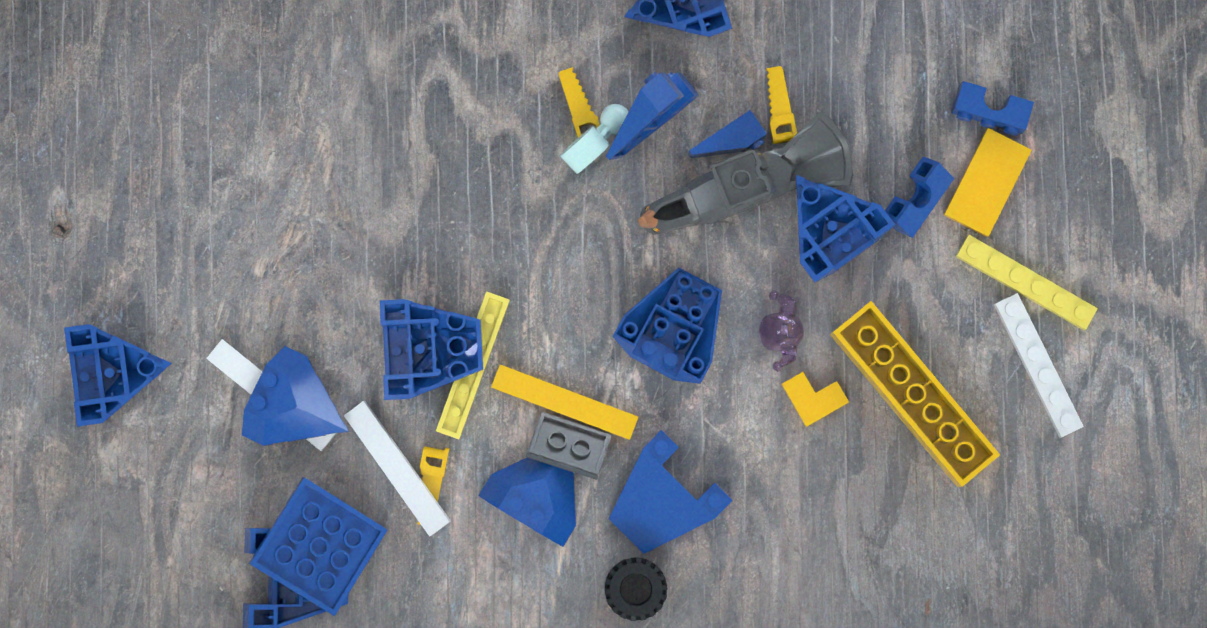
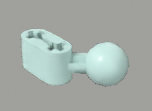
[560,104,629,174]

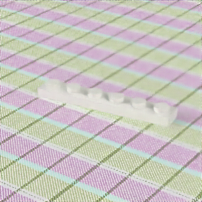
[994,293,1084,438]

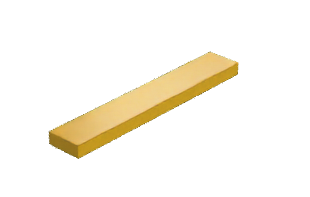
[491,365,638,440]

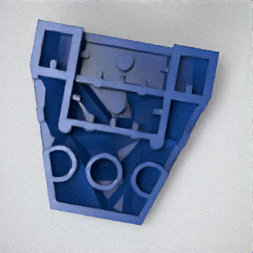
[379,299,483,400]

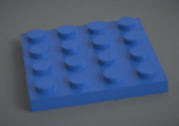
[248,477,387,616]

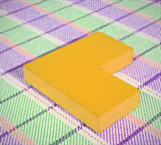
[781,372,849,427]

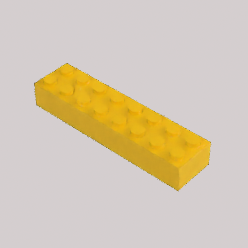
[830,301,1000,487]

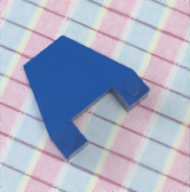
[606,72,699,160]
[609,430,733,554]
[242,528,348,628]

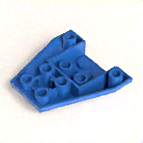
[612,267,722,384]

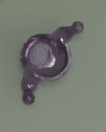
[759,290,804,372]

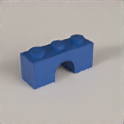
[951,81,1034,136]
[885,156,955,238]

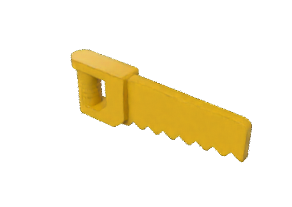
[766,66,797,144]
[558,67,600,138]
[417,446,450,525]

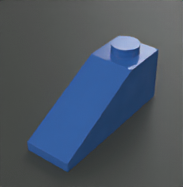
[688,110,767,158]

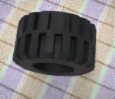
[605,557,668,621]

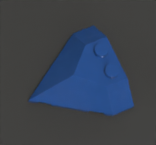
[624,0,733,37]
[796,175,895,283]
[64,324,172,427]
[242,346,350,446]
[478,457,576,547]

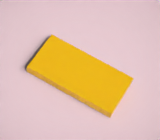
[944,128,1032,237]

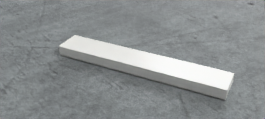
[206,339,337,451]
[344,401,451,537]

